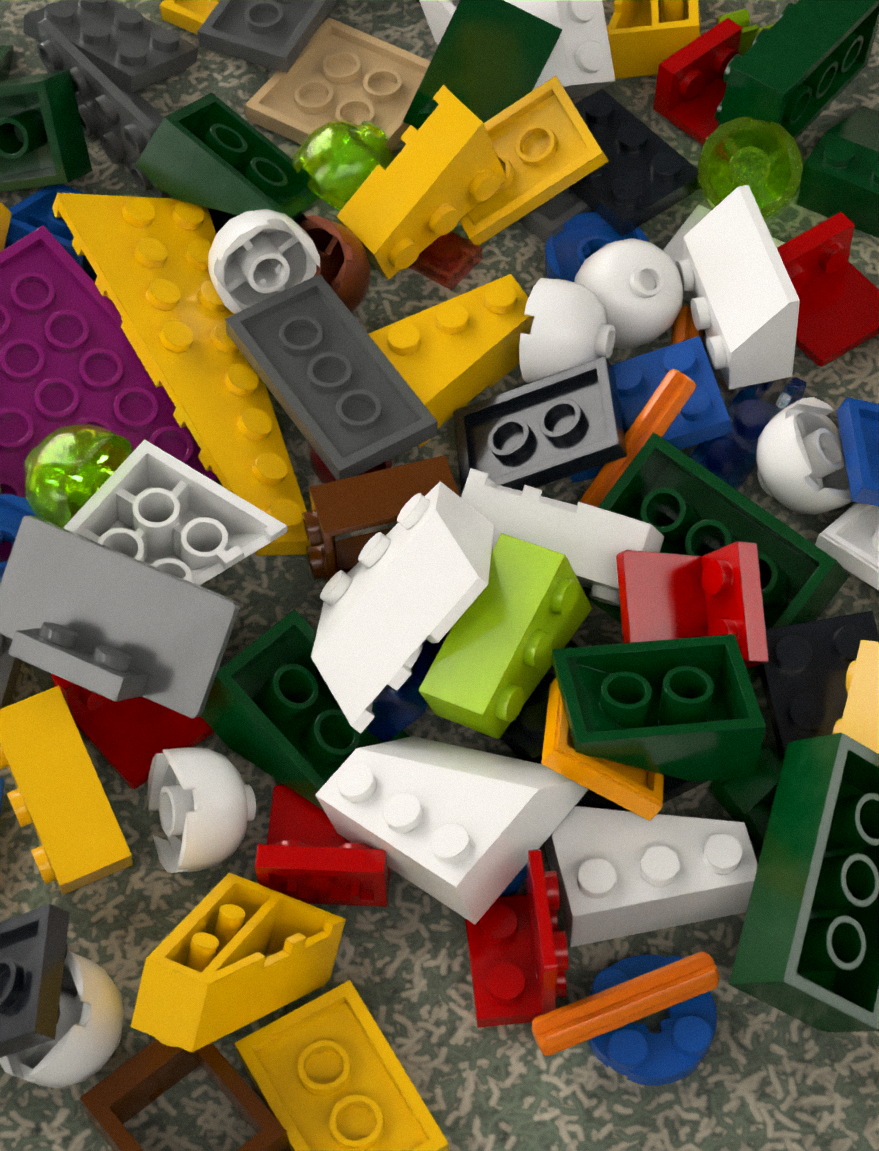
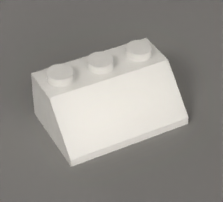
[504,0,615,97]
[675,185,800,390]

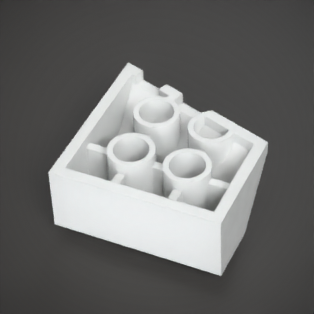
[64,439,288,586]
[311,481,494,733]
[315,736,589,925]

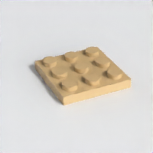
[245,17,430,175]

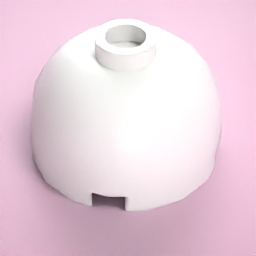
[208,209,320,314]
[574,238,684,349]
[519,278,616,383]
[756,397,852,515]
[147,747,256,873]
[0,951,124,1088]

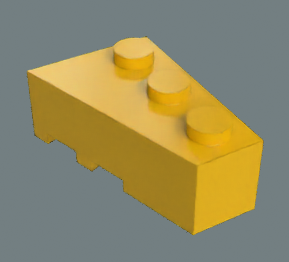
[606,0,701,78]
[336,85,507,280]
[368,274,534,448]
[0,685,133,895]
[130,872,346,1053]

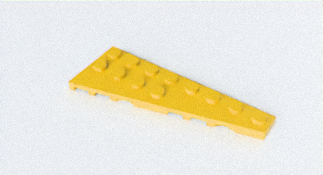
[52,193,309,556]

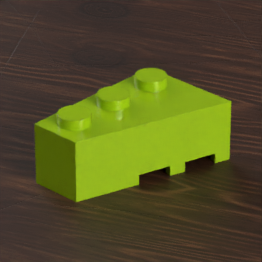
[418,533,593,739]

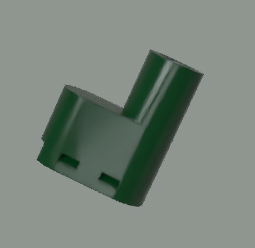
[708,743,783,851]

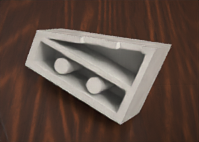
[461,468,664,607]
[544,806,758,947]

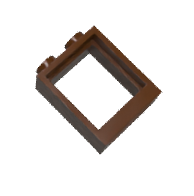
[302,455,460,584]
[79,1039,291,1151]

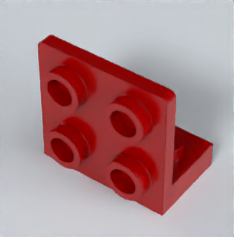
[653,18,742,160]
[777,212,879,367]
[616,541,769,669]
[51,674,214,789]
[255,785,391,907]
[465,849,568,1028]

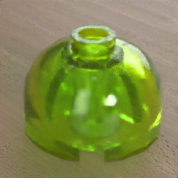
[698,117,802,221]
[292,120,394,211]
[24,423,133,528]

